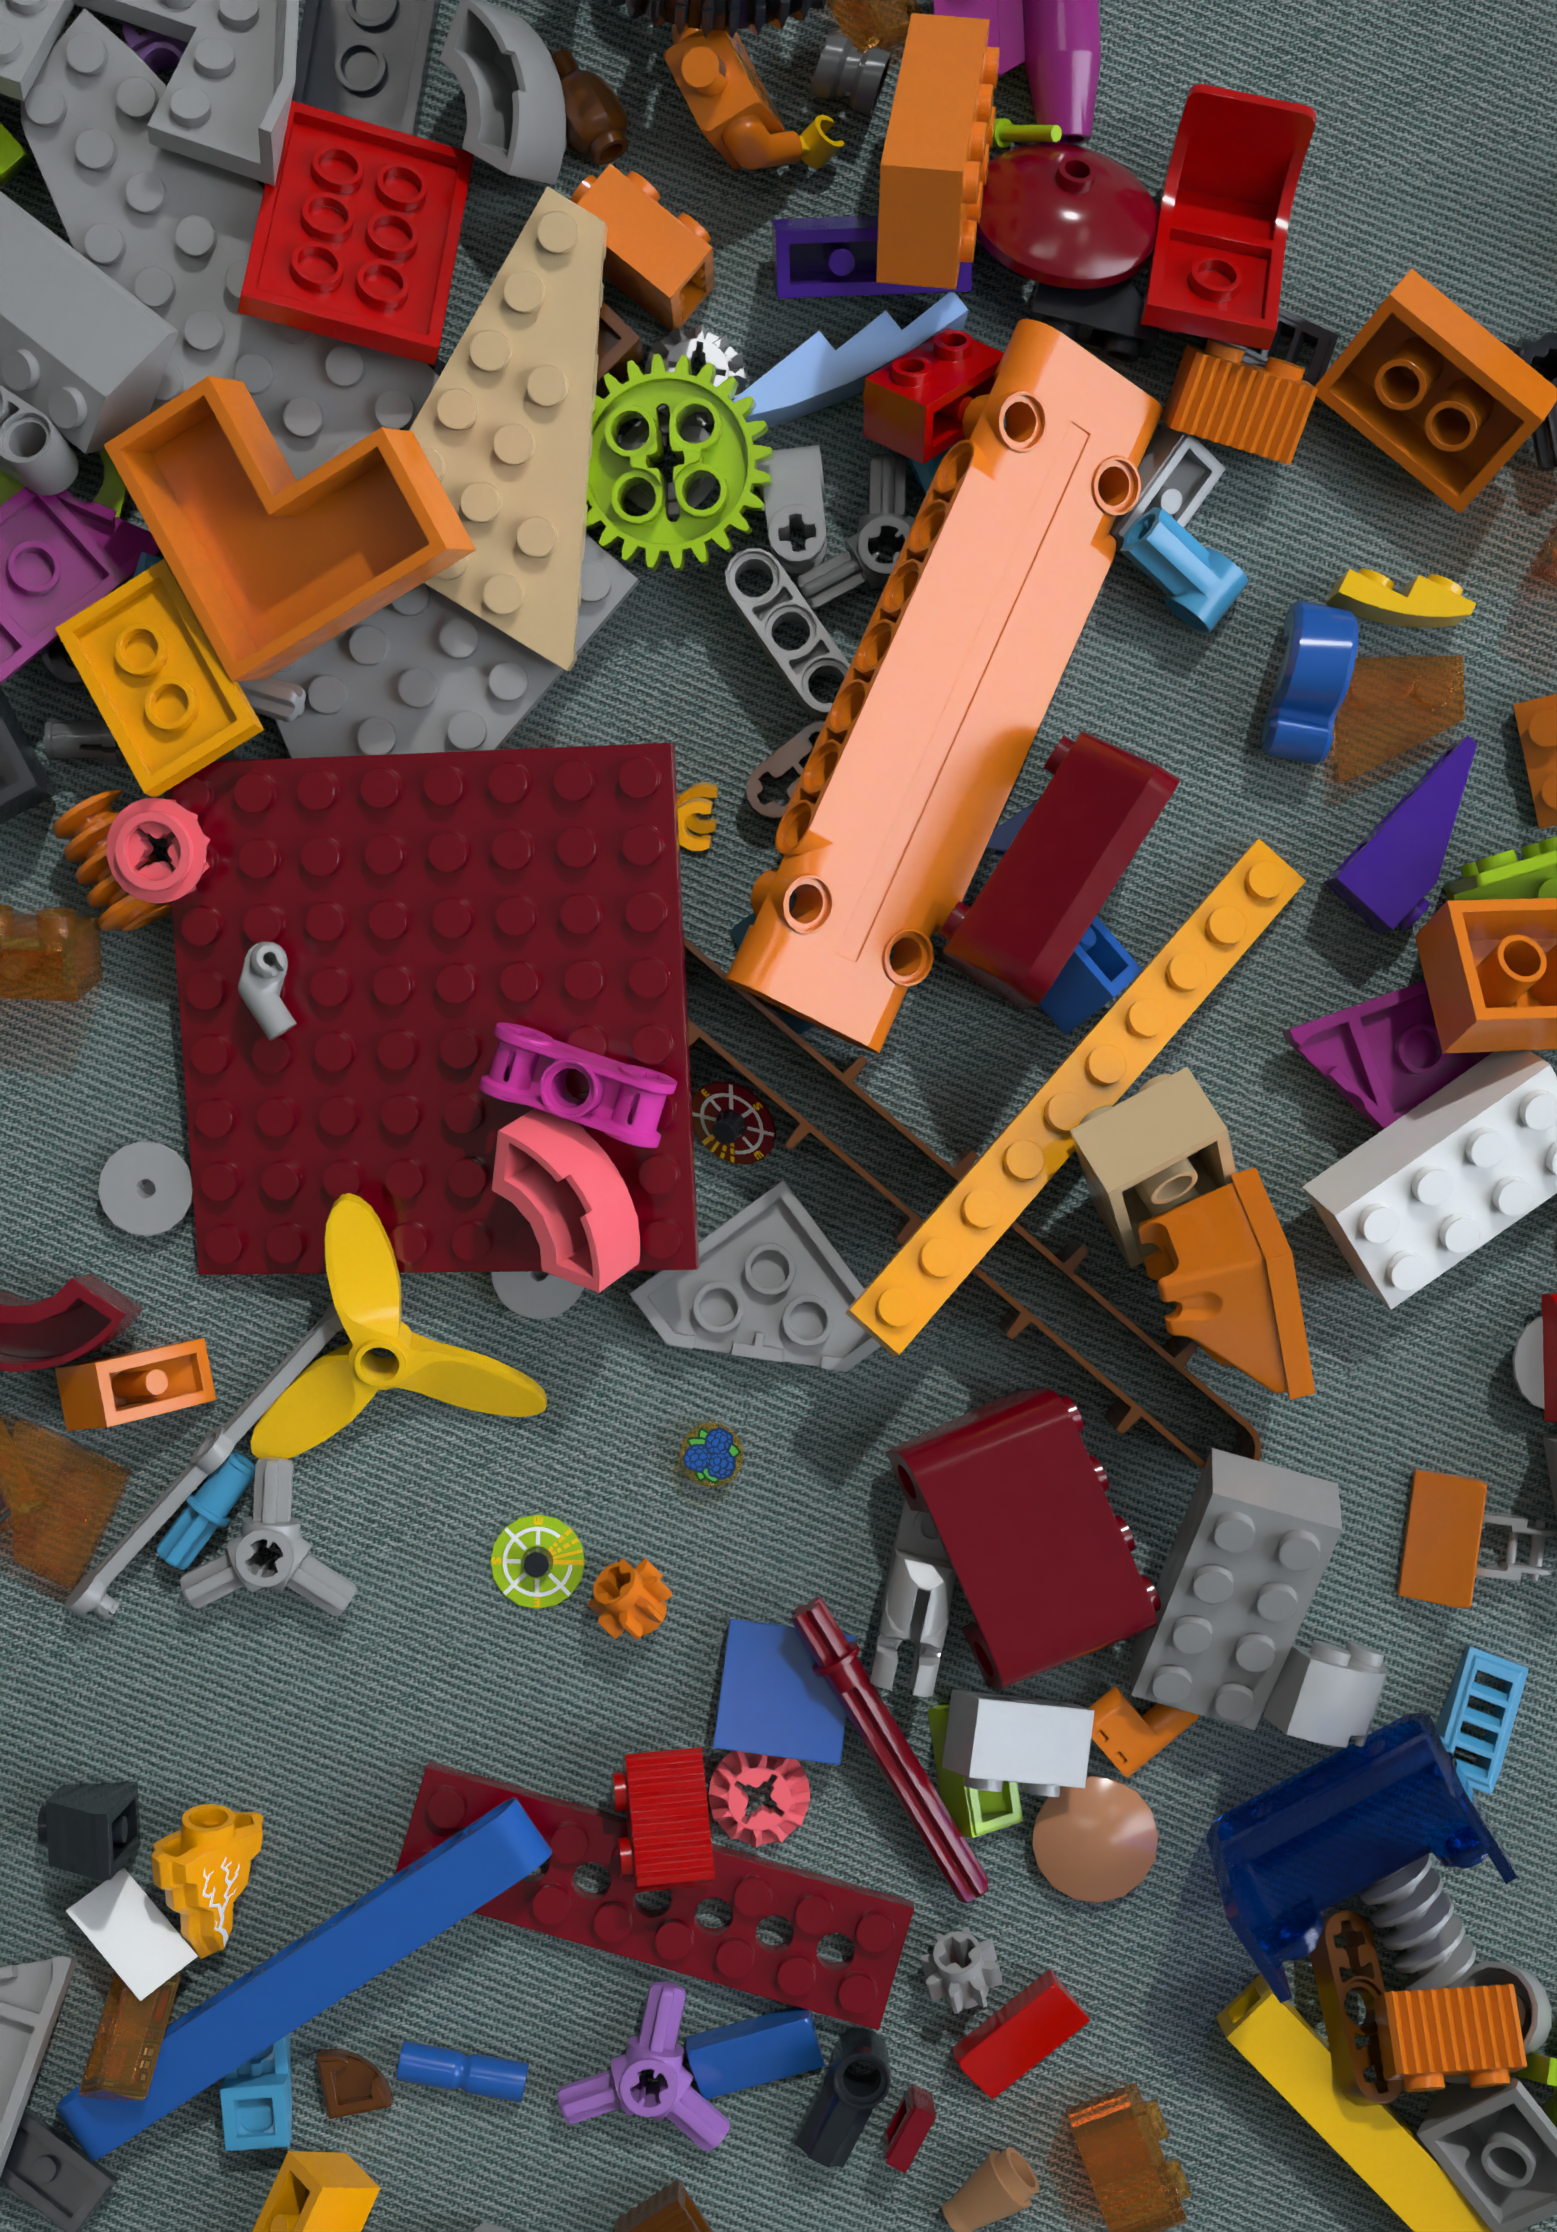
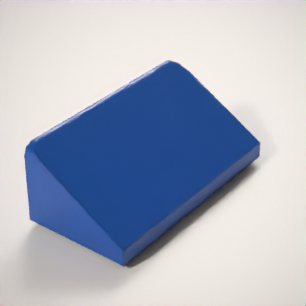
[685,2006,825,2099]

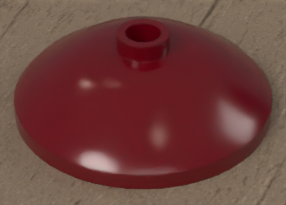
[976,143,1159,289]

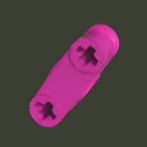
[478,1022,677,1148]

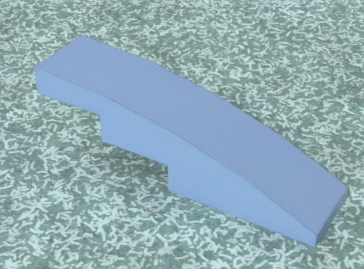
[732,292,968,427]

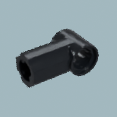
[794,2028,891,2168]

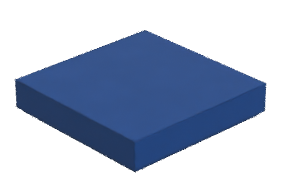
[713,1619,856,1765]

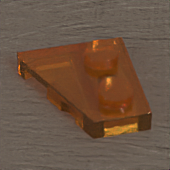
[1333,656,1465,784]
[13,1418,133,1589]

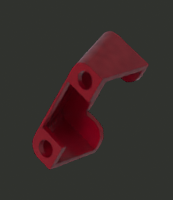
[886,1389,1161,1690]

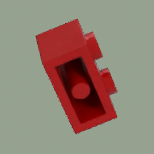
[863,328,1004,464]

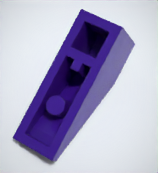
[1324,736,1477,934]

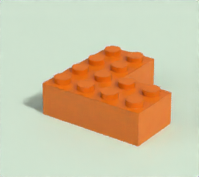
[104,376,476,682]

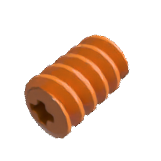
[52,789,172,932]

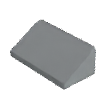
[1109,426,1226,551]

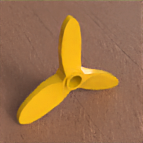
[250,1193,547,1459]

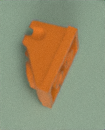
[1137,1168,1315,1400]

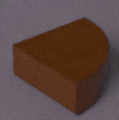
[316,2049,394,2119]

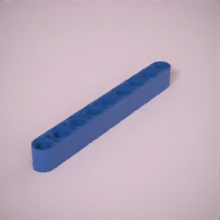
[54,1797,552,2162]

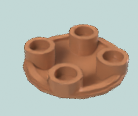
[1032,1776,1158,1903]

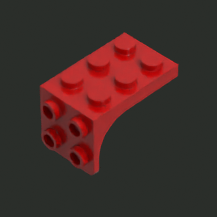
[1141,84,1316,351]

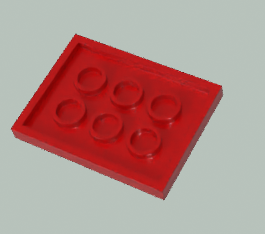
[237,101,474,365]

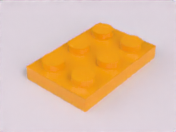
[55,559,264,798]

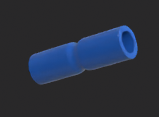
[396,2041,529,2103]

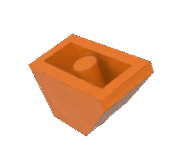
[55,1338,217,1431]

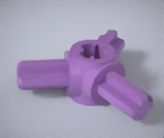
[558,1981,730,2151]

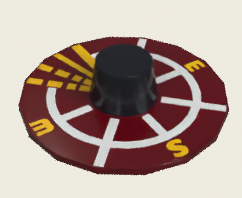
[691,1081,776,1165]

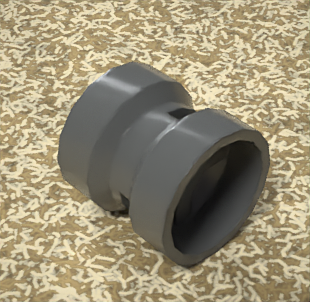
[810,31,892,116]

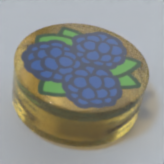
[680,1421,743,1487]

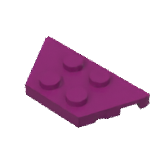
[0,487,162,686]
[1282,980,1493,1132]

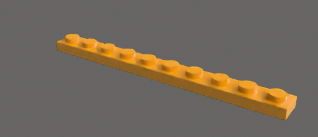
[845,839,1306,1357]

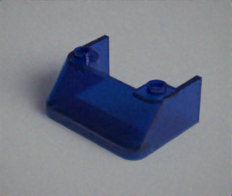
[1206,1713,1518,2004]

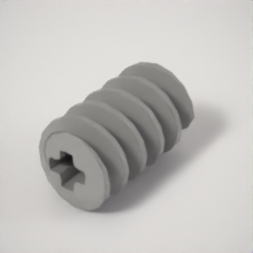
[1350,1845,1476,1991]

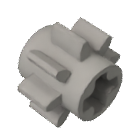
[920,1927,1002,2014]

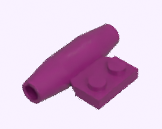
[931,0,1101,145]

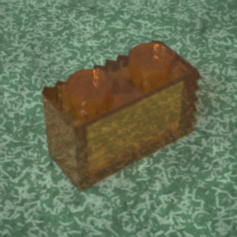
[1066,2083,1192,2232]

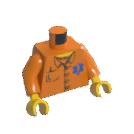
[663,24,845,171]

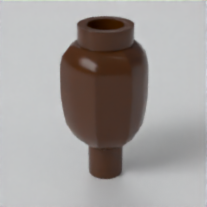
[551,49,628,165]

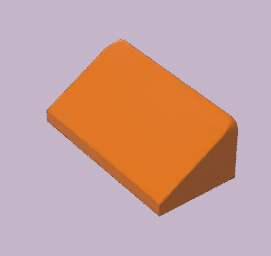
[1397,1469,1487,1609]

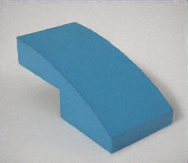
[220,2034,292,2151]

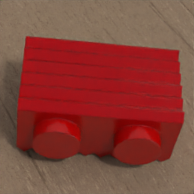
[611,1747,715,1893]

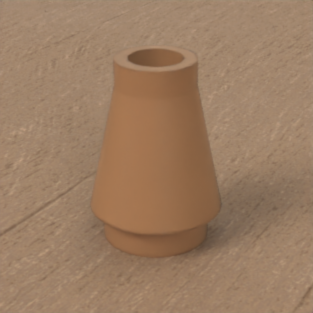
[942,2147,1039,2232]

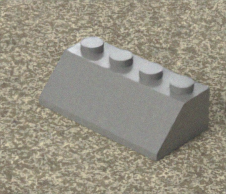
[0,191,179,454]

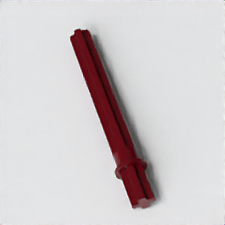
[790,1597,988,1903]

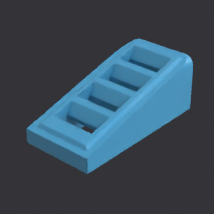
[1422,1644,1529,1794]

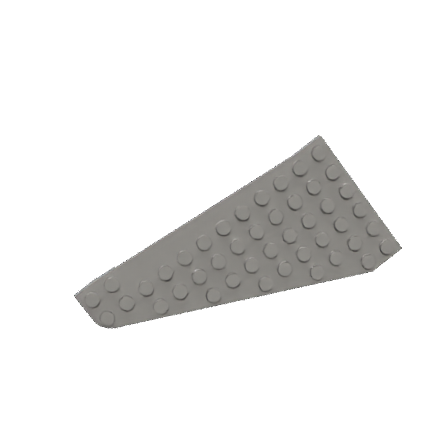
[21,8,640,758]

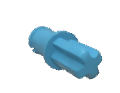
[156,1449,255,1570]

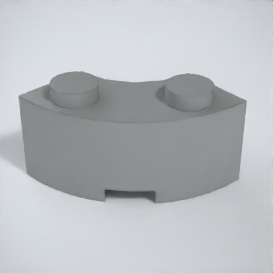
[439,0,567,185]
[1263,1640,1389,1748]

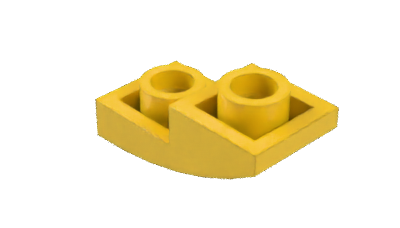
[1326,568,1477,628]

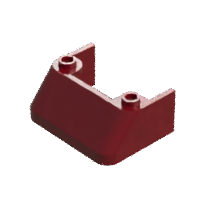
[936,731,1180,1011]

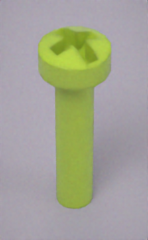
[992,118,1062,148]

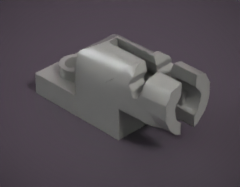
[869,1496,957,1697]

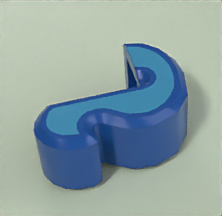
[1260,600,1358,765]

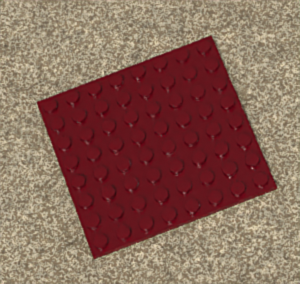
[163,743,699,1275]

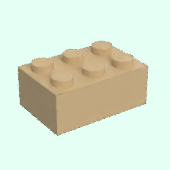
[1070,1067,1236,1269]

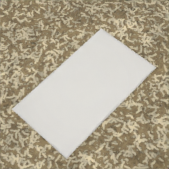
[66,1868,198,2001]

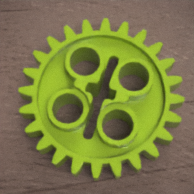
[586,354,774,571]

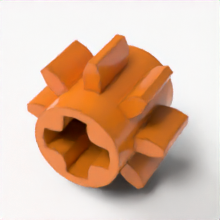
[588,1558,672,1640]

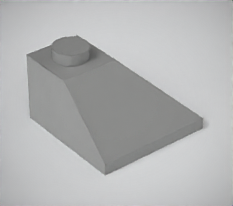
[1417,2076,1557,2232]

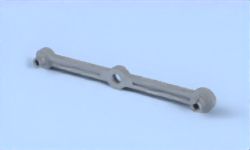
[65,1301,344,1621]

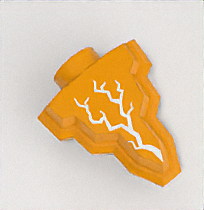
[151,1804,263,1959]

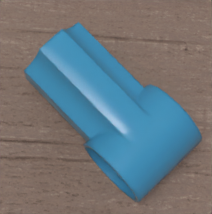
[1120,507,1249,634]

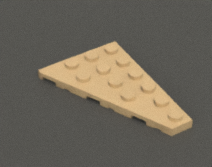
[409,186,608,671]

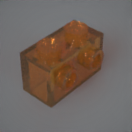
[0,904,102,1002]

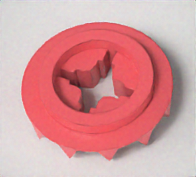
[106,798,211,903]
[709,1751,810,1848]

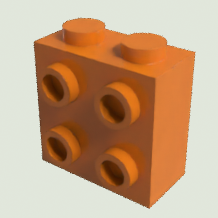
[570,164,715,332]

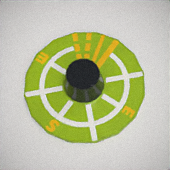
[490,1514,585,1609]

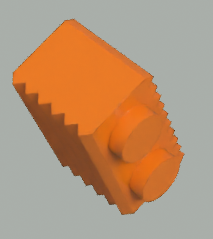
[1162,338,1318,465]
[1373,1984,1527,2092]

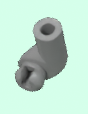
[238,942,297,1041]

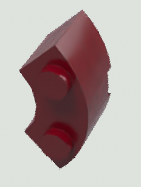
[0,1273,144,1372]

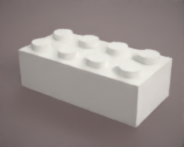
[1302,1050,1557,1310]

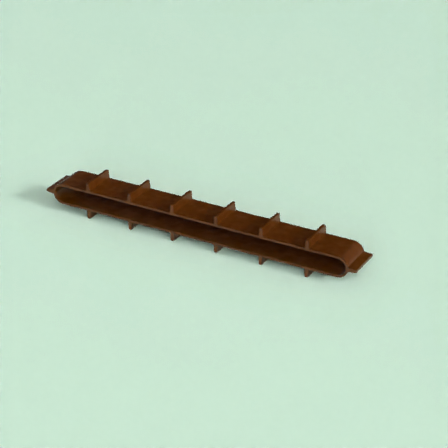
[684,937,1262,1469]

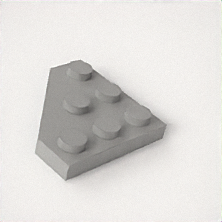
[630,1179,881,1372]

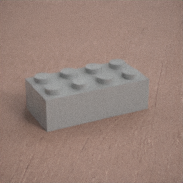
[1131,1448,1343,1730]

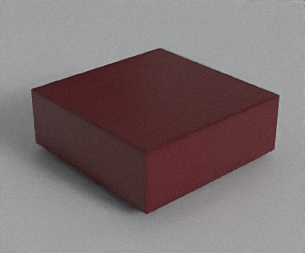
[882,2084,936,2174]

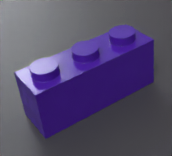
[771,215,972,299]

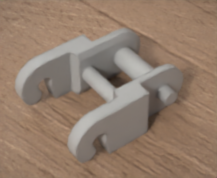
[1476,1512,1556,1581]

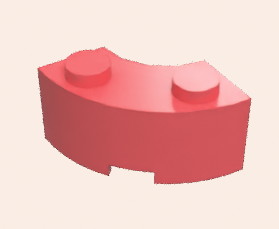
[492,1108,640,1293]

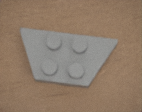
[0,1956,78,2177]

